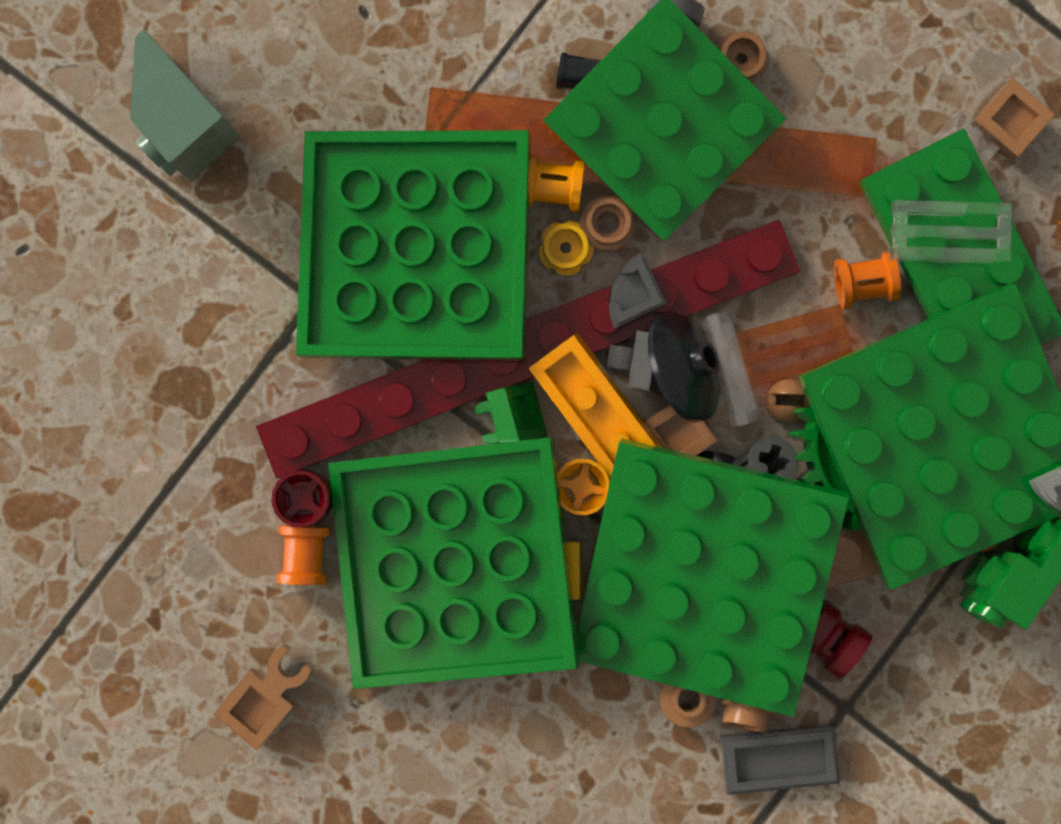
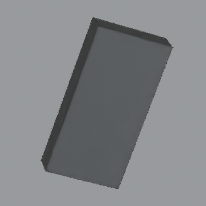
[720,724,840,795]

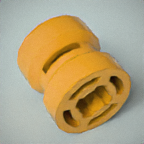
[557,459,610,515]

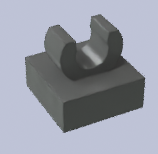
[607,331,663,395]

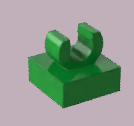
[474,382,548,444]

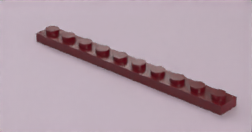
[256,219,800,479]

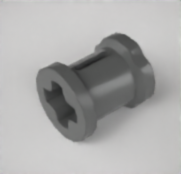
[731,436,798,479]

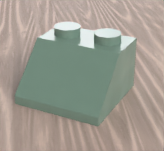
[130,29,241,181]

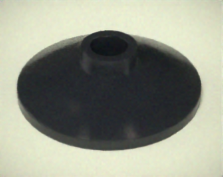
[648,312,720,423]

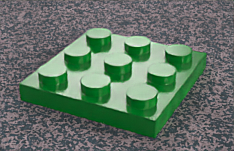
[543,0,787,241]

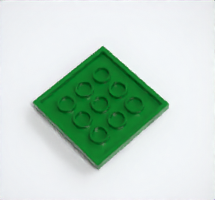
[296,130,531,361]
[798,284,1061,590]
[328,437,580,689]
[576,438,849,717]

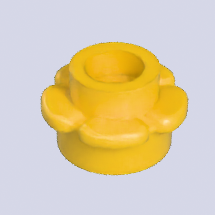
[538,220,594,276]

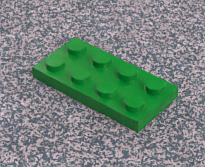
[858,128,1061,345]

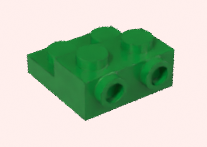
[959,517,1061,631]

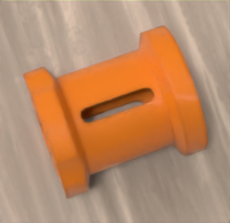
[833,251,901,310]
[276,525,330,585]

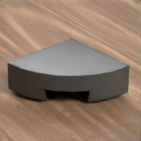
[608,253,666,330]

